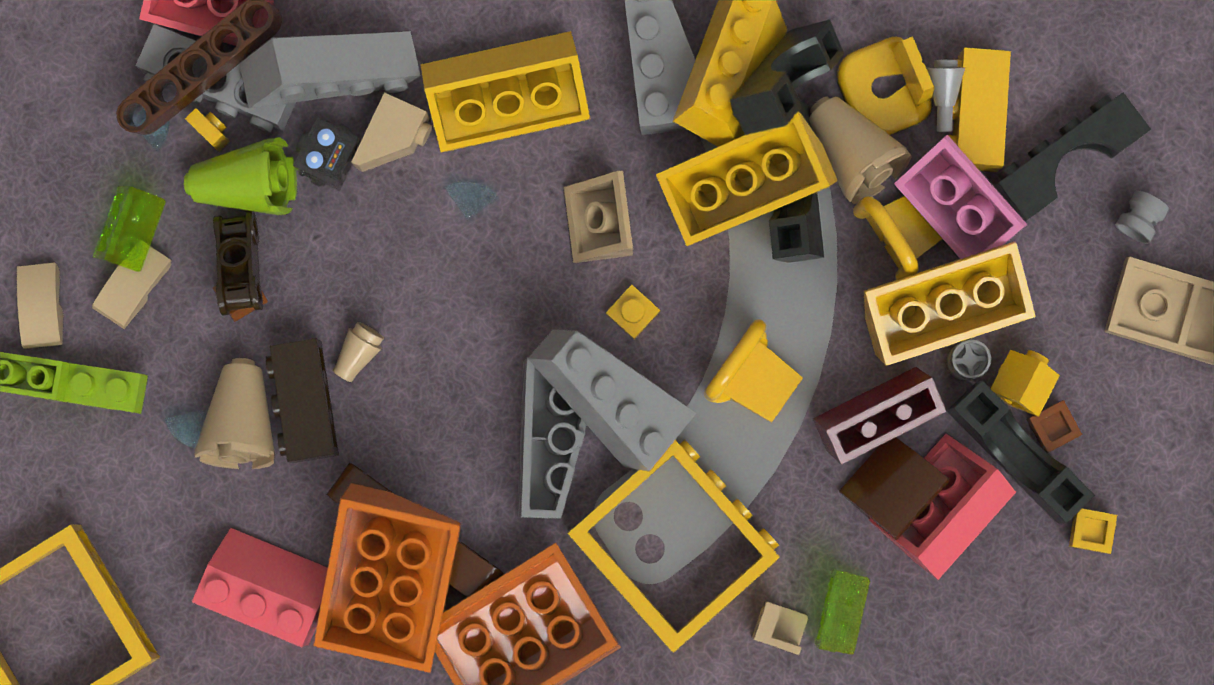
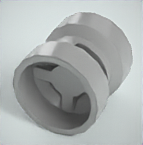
[1115,190,1169,244]
[946,339,991,381]

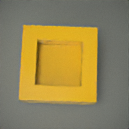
[185,108,230,152]
[606,285,660,340]
[1069,509,1117,554]

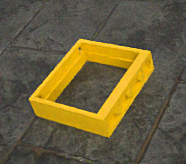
[568,440,780,653]
[0,524,160,685]

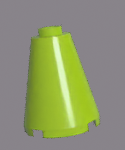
[184,137,297,215]

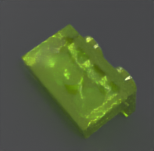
[92,185,166,272]
[815,569,870,655]

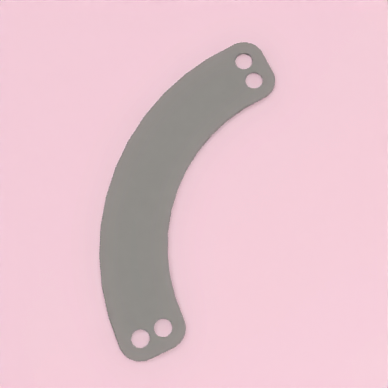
[594,90,837,584]

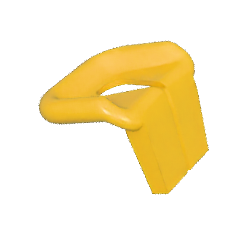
[837,36,934,135]
[853,196,942,280]
[704,319,803,423]

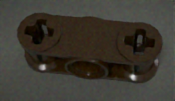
[213,211,263,316]

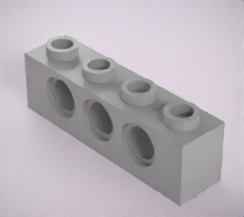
[135,24,296,133]

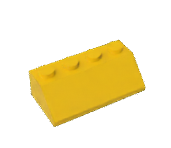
[673,0,788,147]
[420,31,590,152]
[656,112,838,246]
[864,242,1036,366]

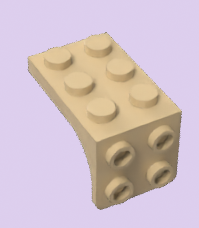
[1104,257,1214,365]

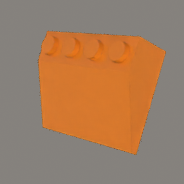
[313,483,461,673]
[435,543,621,685]

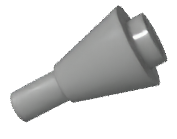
[926,59,966,132]

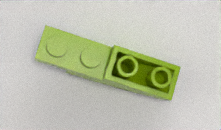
[0,352,148,414]

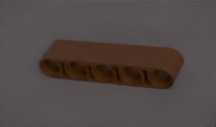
[116,0,282,135]
[326,462,505,597]

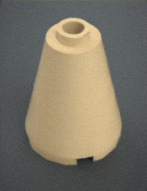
[809,96,912,204]
[194,358,275,469]

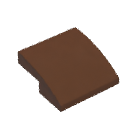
[839,437,949,540]

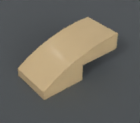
[92,239,171,329]
[17,262,63,349]

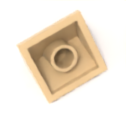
[564,171,633,263]

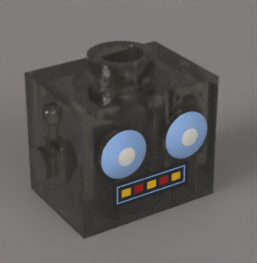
[293,117,361,192]

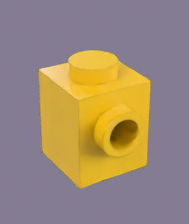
[990,350,1060,417]

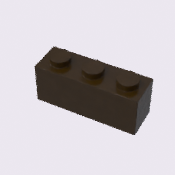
[266,338,339,463]

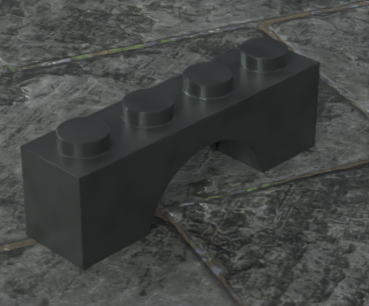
[730,19,844,135]
[995,92,1151,222]
[769,101,824,263]
[947,381,1095,523]

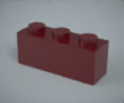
[813,367,946,465]

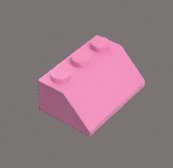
[894,135,1027,259]

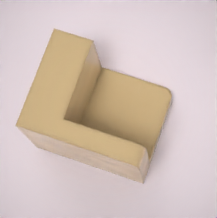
[752,600,808,655]

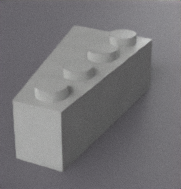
[625,0,695,135]
[239,31,421,109]
[528,329,697,471]
[517,358,587,519]

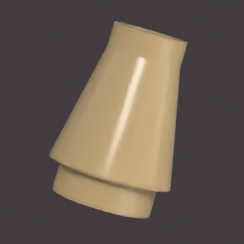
[332,322,384,382]

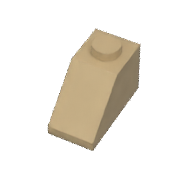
[351,92,432,172]

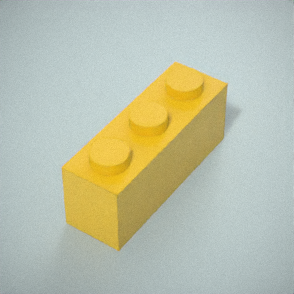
[948,47,1011,172]

